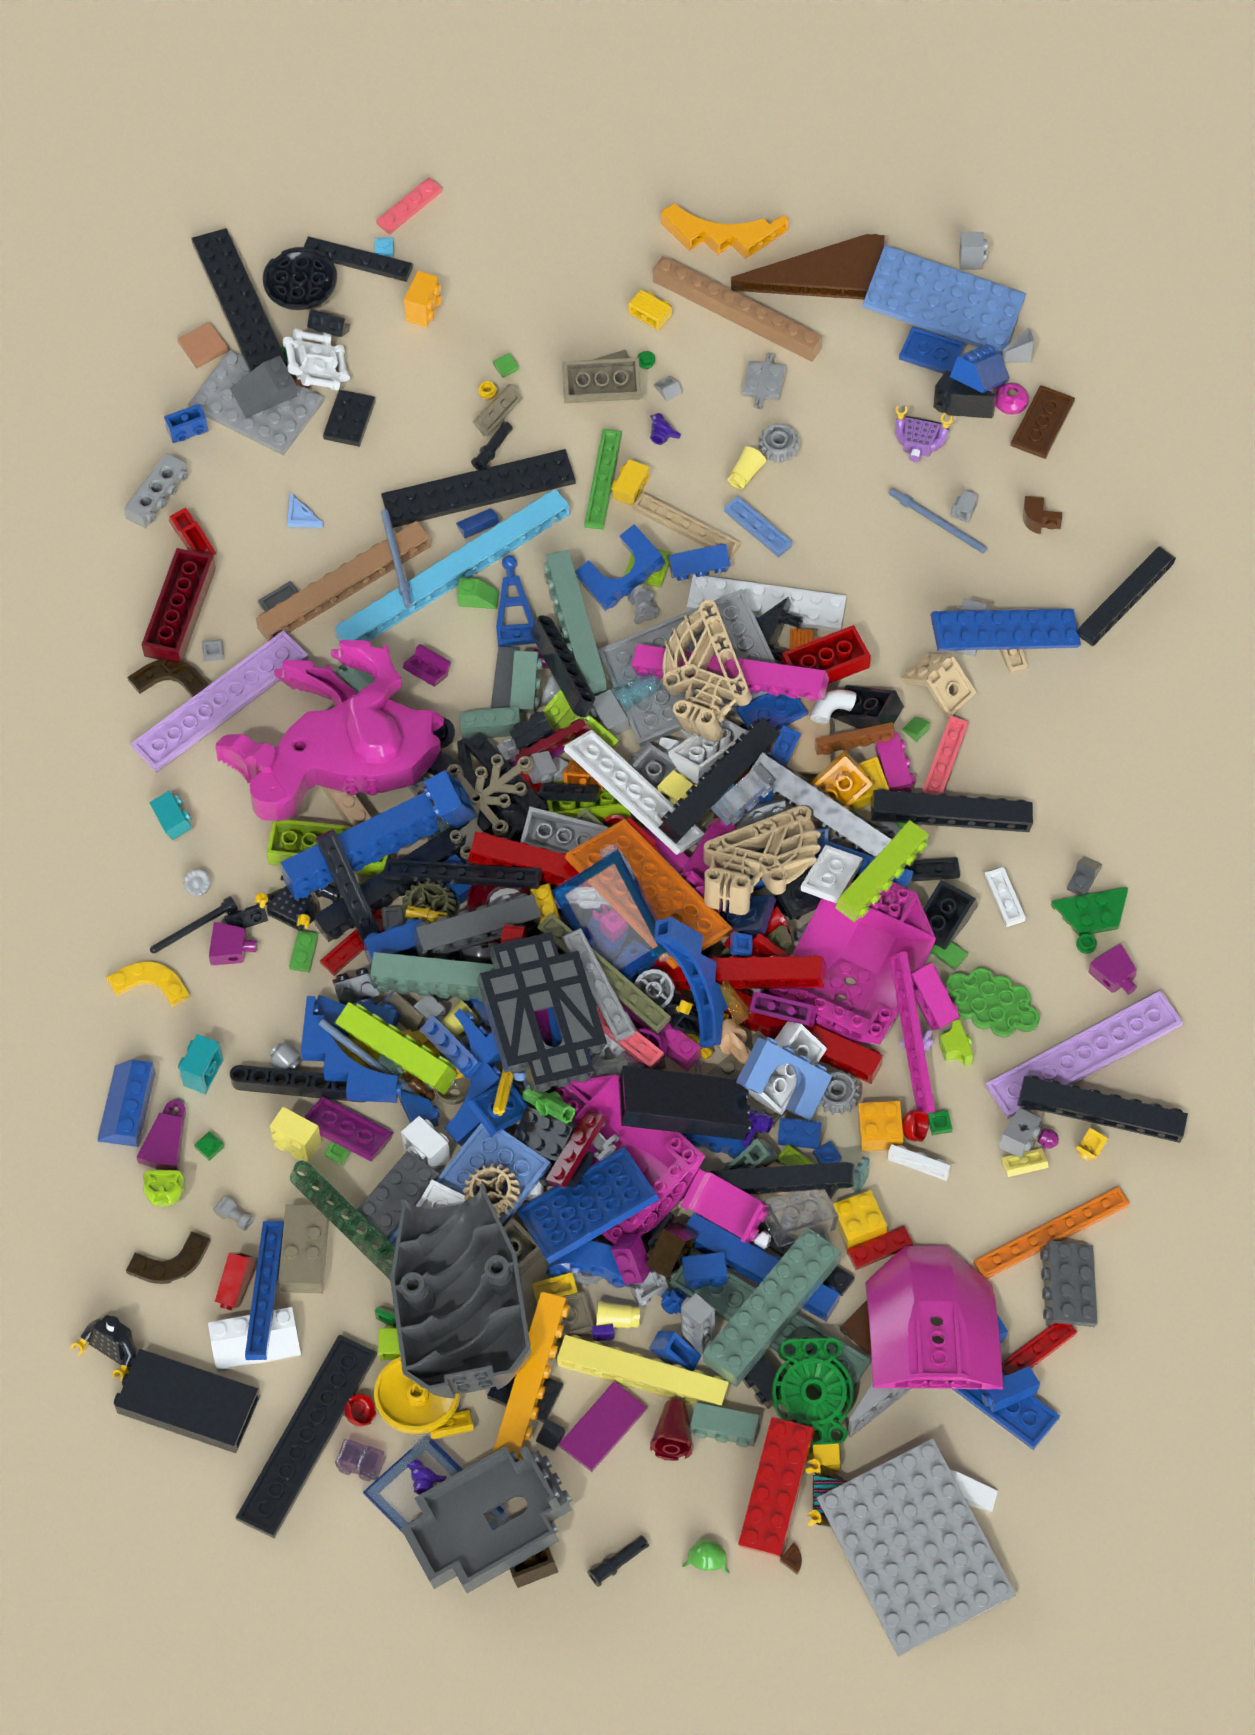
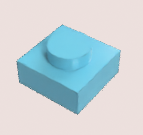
[375,237,394,257]

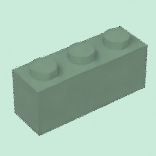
[510,651,542,714]
[460,706,520,740]
[690,1402,759,1447]

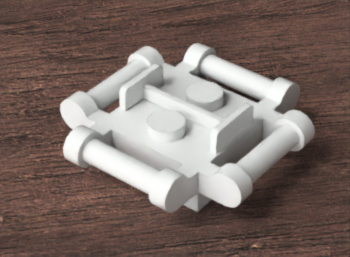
[282,328,350,390]

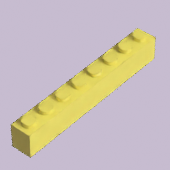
[557,1335,729,1408]

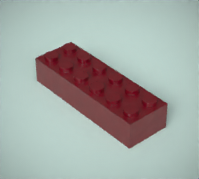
[141,548,216,662]

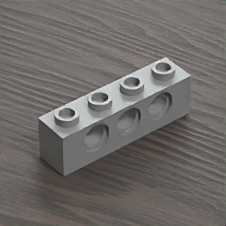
[124,453,188,529]
[681,1293,715,1355]

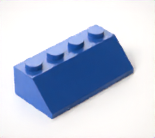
[950,344,1010,393]
[97,1060,156,1147]

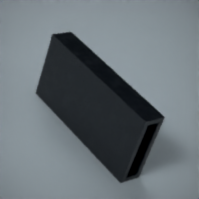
[618,1065,752,1140]
[114,1349,260,1453]

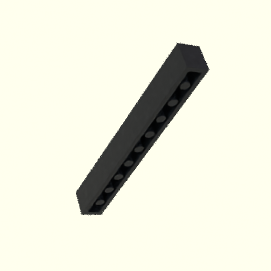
[313,810,494,942]

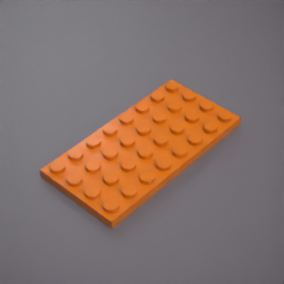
[565,819,733,969]

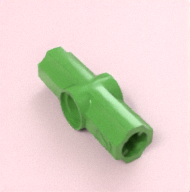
[523,1089,575,1124]

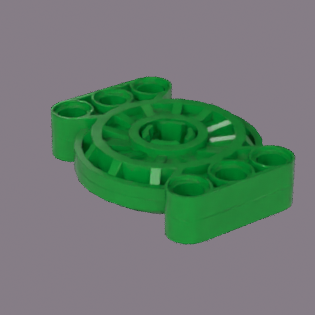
[771,1338,854,1447]

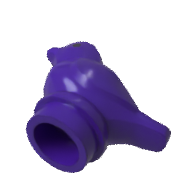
[650,413,681,445]
[407,1459,446,1495]

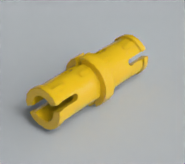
[405,905,448,923]

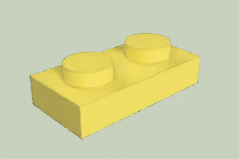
[1002,1148,1048,1177]

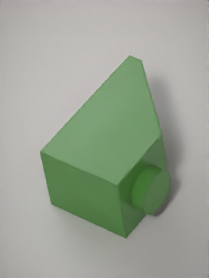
[457,578,499,609]

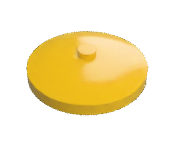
[374,1356,460,1434]

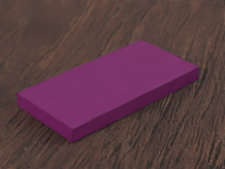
[303,1096,393,1162]
[559,1382,647,1472]

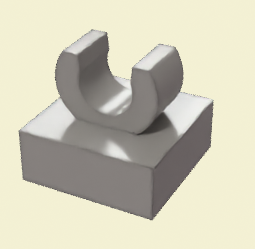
[497,738,519,763]

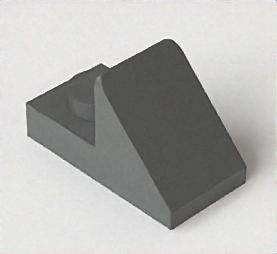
[1067,856,1102,896]

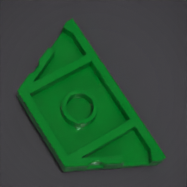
[1051,887,1128,936]

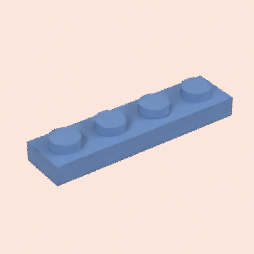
[724,496,792,558]

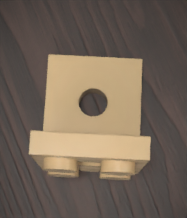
[901,653,976,717]

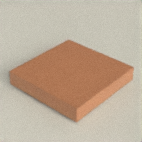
[177,322,229,368]

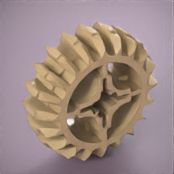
[463,1163,520,1218]

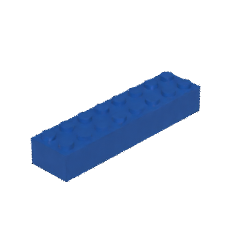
[280,792,439,900]

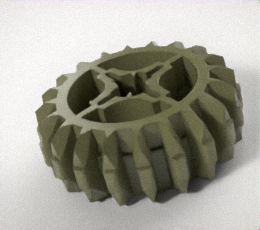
[402,881,456,923]

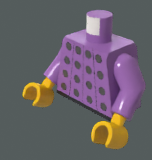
[895,405,954,462]

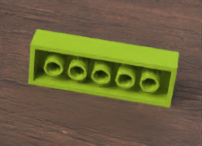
[266,820,391,876]
[335,1002,458,1095]

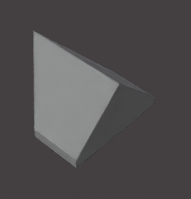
[1002,327,1034,363]

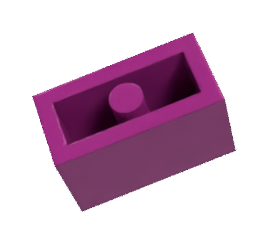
[611,1234,651,1284]

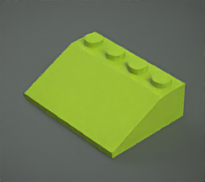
[546,780,631,827]

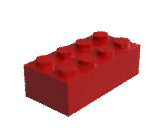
[782,625,871,684]

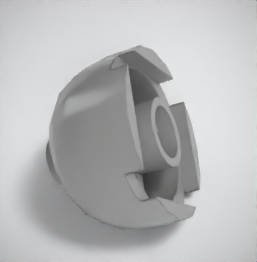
[634,969,675,1008]

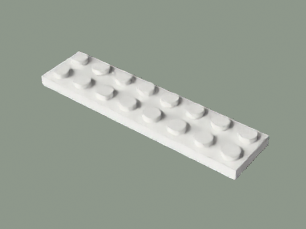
[687,574,846,632]
[564,729,704,855]

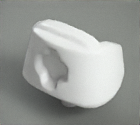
[754,1230,771,1249]

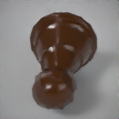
[407,1076,435,1102]

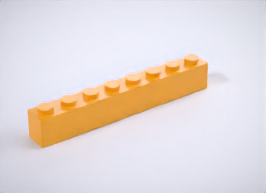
[493,1291,570,1461]

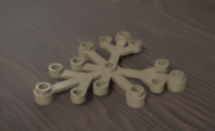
[414,754,534,861]

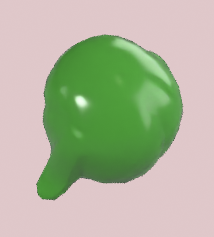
[682,1539,730,1574]

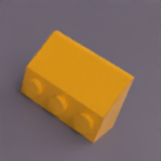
[811,750,873,806]

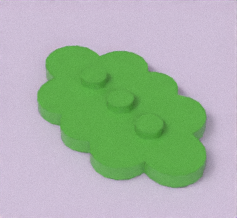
[945,968,1040,1037]

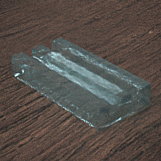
[852,1155,870,1192]

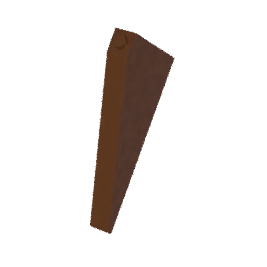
[731,234,885,300]

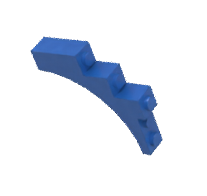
[654,917,730,1048]
[444,1009,502,1147]

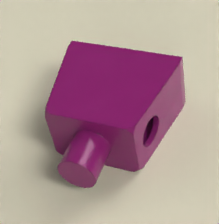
[209,922,258,965]
[1088,943,1137,995]

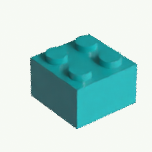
[178,1034,224,1095]

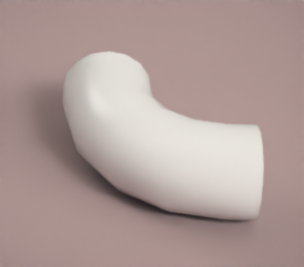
[810,689,856,724]

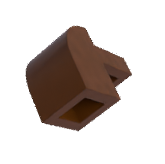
[1023,496,1062,534]

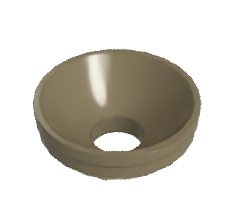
[435,1077,471,1105]

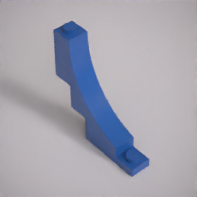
[300,996,402,1103]

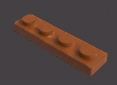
[815,722,895,755]

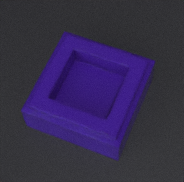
[592,1324,614,1341]

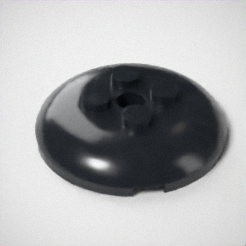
[263,247,337,310]

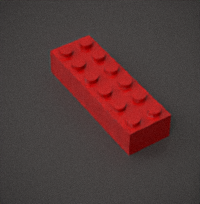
[738,1417,815,1558]

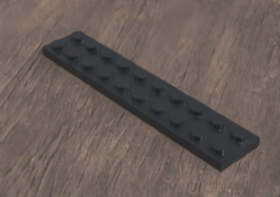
[191,228,288,372]
[381,449,576,528]
[235,1335,377,1538]

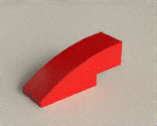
[169,507,216,556]

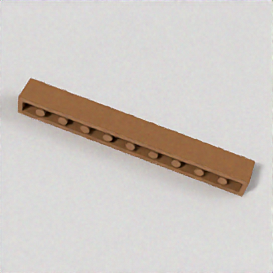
[653,256,822,362]
[256,521,431,641]

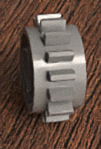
[758,423,800,463]
[818,1070,860,1115]

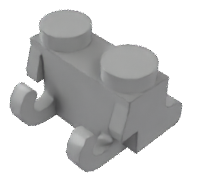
[628,586,658,624]
[592,1122,619,1161]
[630,1269,669,1306]

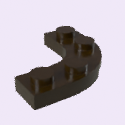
[127,659,209,697]
[126,1231,211,1284]

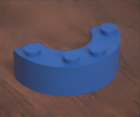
[546,1241,630,1288]

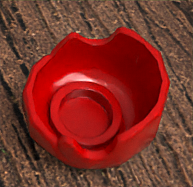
[902,1110,929,1142]
[344,1394,376,1427]

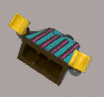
[806,1459,848,1527]

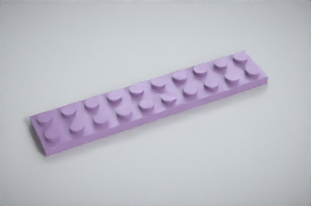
[130,630,309,773]
[985,990,1183,1119]

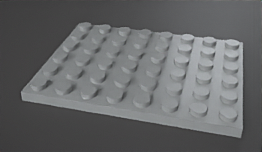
[598,589,776,747]
[817,1439,1016,1656]

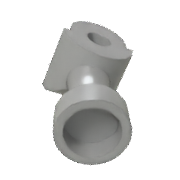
[213,1196,254,1231]

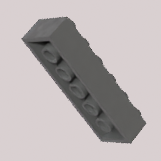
[413,894,541,958]

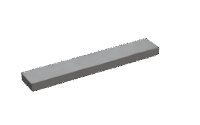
[562,928,636,1043]

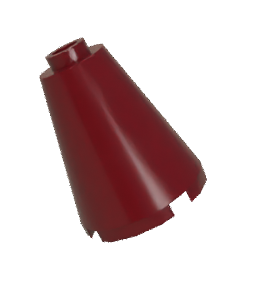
[650,1398,693,1461]

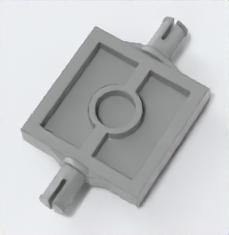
[742,353,787,409]

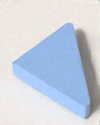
[287,494,323,528]

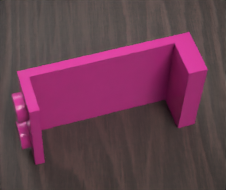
[680,817,735,888]
[680,1169,769,1243]

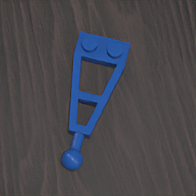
[496,555,536,647]

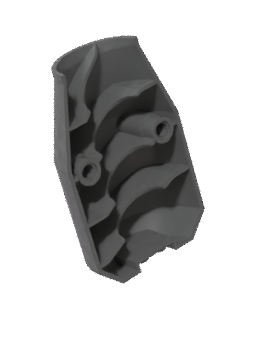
[390,1183,531,1398]

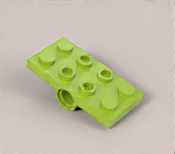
[542,690,620,749]

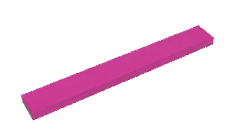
[890,951,935,1115]

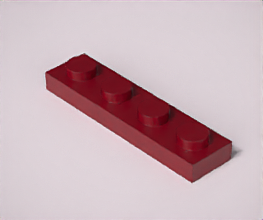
[514,719,592,765]
[546,1110,606,1189]

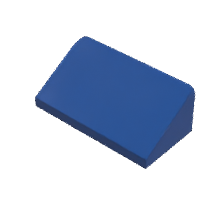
[456,508,499,539]

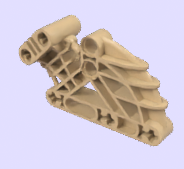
[662,599,752,742]
[703,806,821,915]

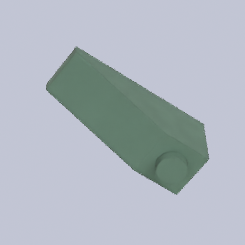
[723,1139,779,1170]

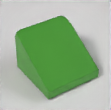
[902,717,930,742]

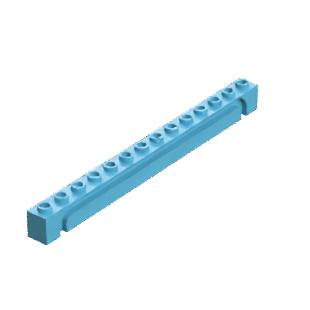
[335,489,570,641]

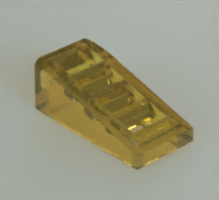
[720,980,750,1026]

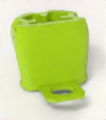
[143,1168,186,1207]

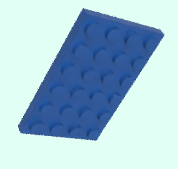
[516,1147,659,1264]

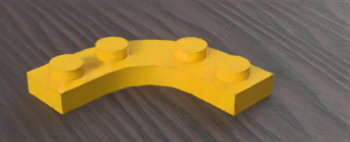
[106,962,190,1007]

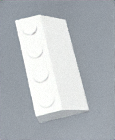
[668,719,749,785]
[746,1021,827,1115]
[208,1307,301,1371]

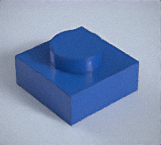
[730,932,752,957]
[813,1141,842,1164]

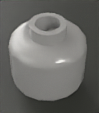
[269,1042,300,1070]

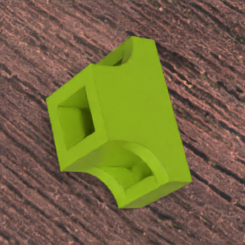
[939,1019,973,1066]

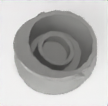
[541,673,561,706]

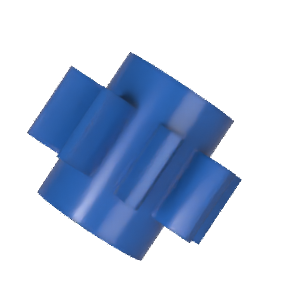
[661,1288,686,1314]

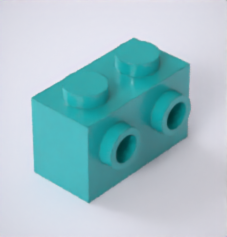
[149,790,193,840]

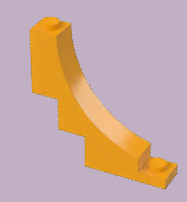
[661,203,789,259]

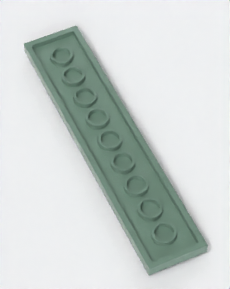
[669,1250,871,1396]

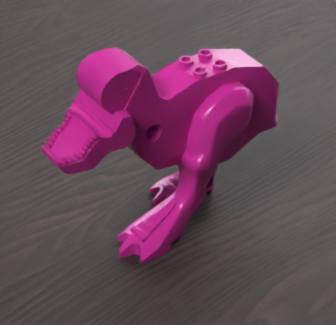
[216,640,444,821]

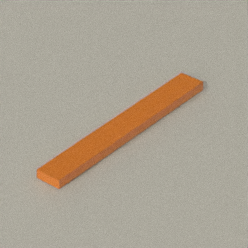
[973,1186,1130,1279]

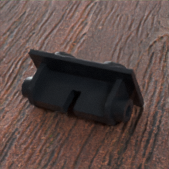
[224,903,268,929]

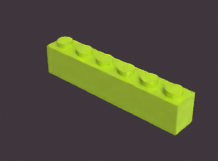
[835,820,929,922]

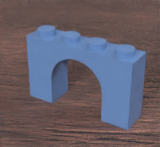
[736,1037,832,1121]

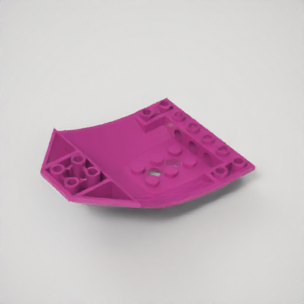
[769,882,936,1045]
[545,1074,705,1245]
[865,1246,1003,1389]

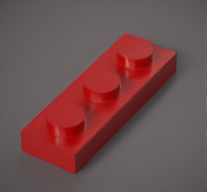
[847,1226,913,1270]

